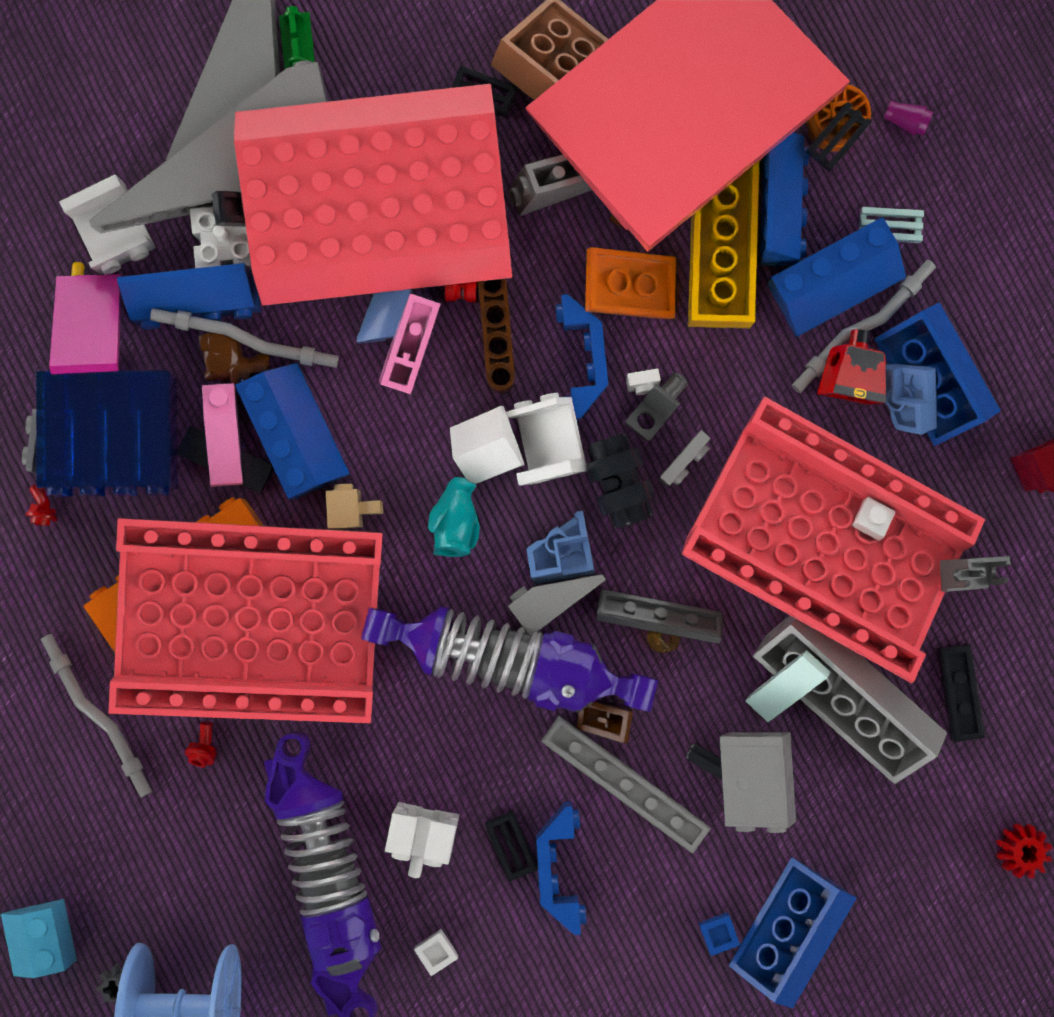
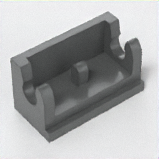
[940,556,1011,592]

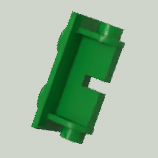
[279,6,315,69]

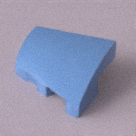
[357,289,412,344]
[885,364,937,435]
[526,511,595,585]

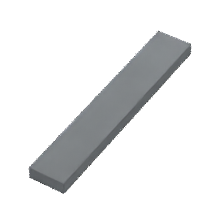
[541,715,711,854]

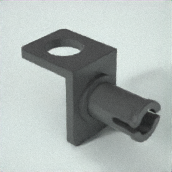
[625,372,688,442]

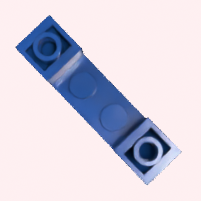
[555,294,608,422]
[536,801,586,935]

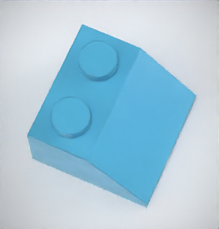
[1,899,77,978]

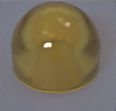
[647,631,680,653]

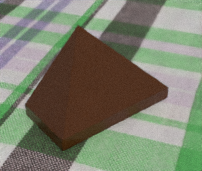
[577,700,633,743]

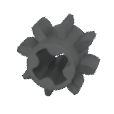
[95,963,123,1005]

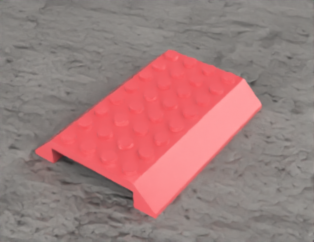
[234,84,512,306]
[682,396,985,683]
[108,518,383,723]

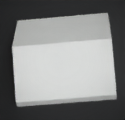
[450,406,525,484]

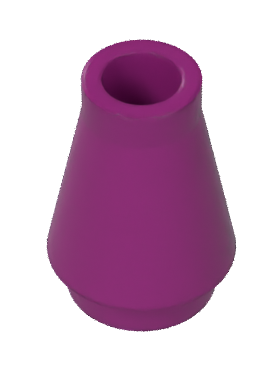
[884,101,934,136]

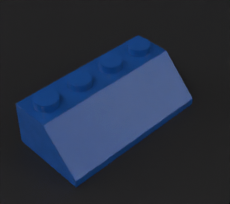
[759,132,809,267]
[767,217,906,337]
[117,263,261,330]
[874,302,1001,446]
[235,363,350,501]
[729,857,857,1008]

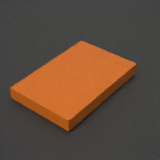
[585,247,676,320]

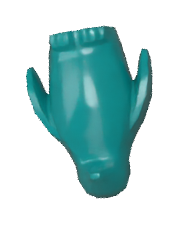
[428,476,480,557]

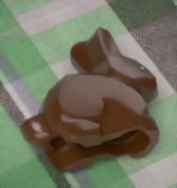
[199,320,270,388]

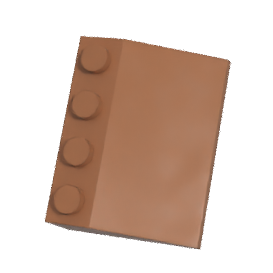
[491,0,608,100]

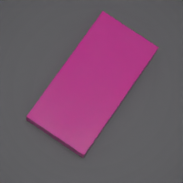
[49,274,121,374]

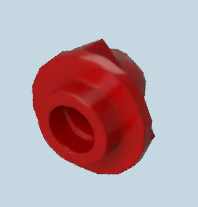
[25,484,58,527]
[184,721,217,768]

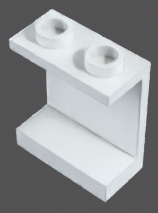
[59,174,156,275]
[506,393,587,486]

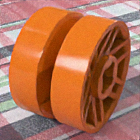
[806,84,871,152]

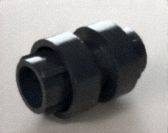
[586,434,655,529]

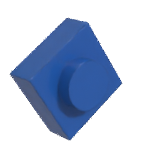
[698,912,740,956]

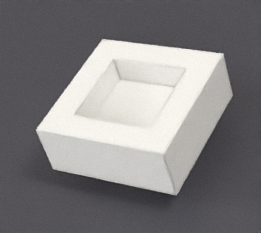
[626,368,661,395]
[852,497,896,541]
[414,929,458,976]

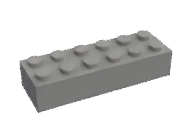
[753,615,947,784]

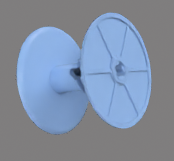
[114,942,242,1017]

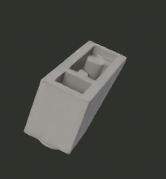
[508,574,606,635]

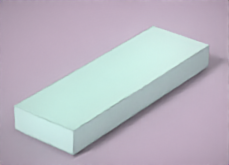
[745,650,830,722]

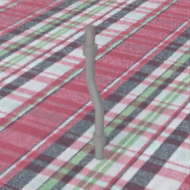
[791,260,936,393]
[150,308,339,368]
[41,634,152,798]

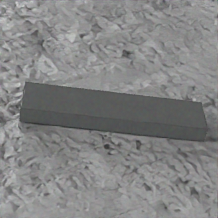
[596,589,724,644]

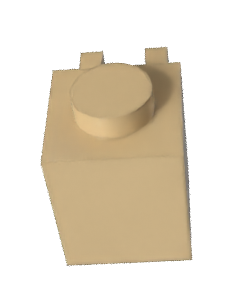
[326,484,383,529]

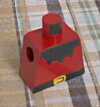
[817,329,886,405]

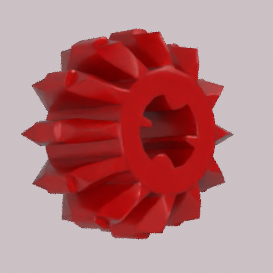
[995,823,1053,879]

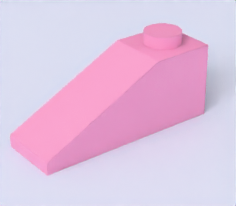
[379,293,440,394]
[202,383,243,487]

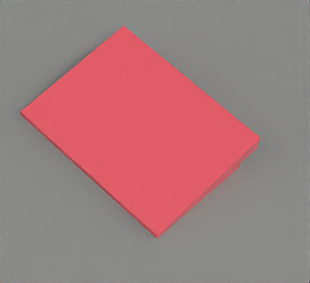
[525,0,850,252]

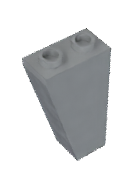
[509,155,592,216]

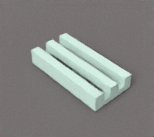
[859,207,924,243]

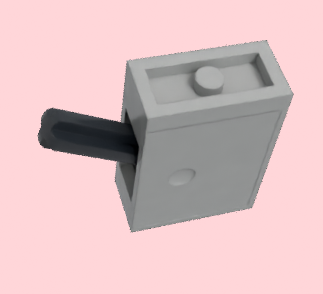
[686,732,796,833]

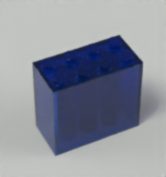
[36,371,178,497]

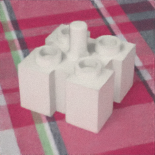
[190,206,252,271]
[385,802,460,878]

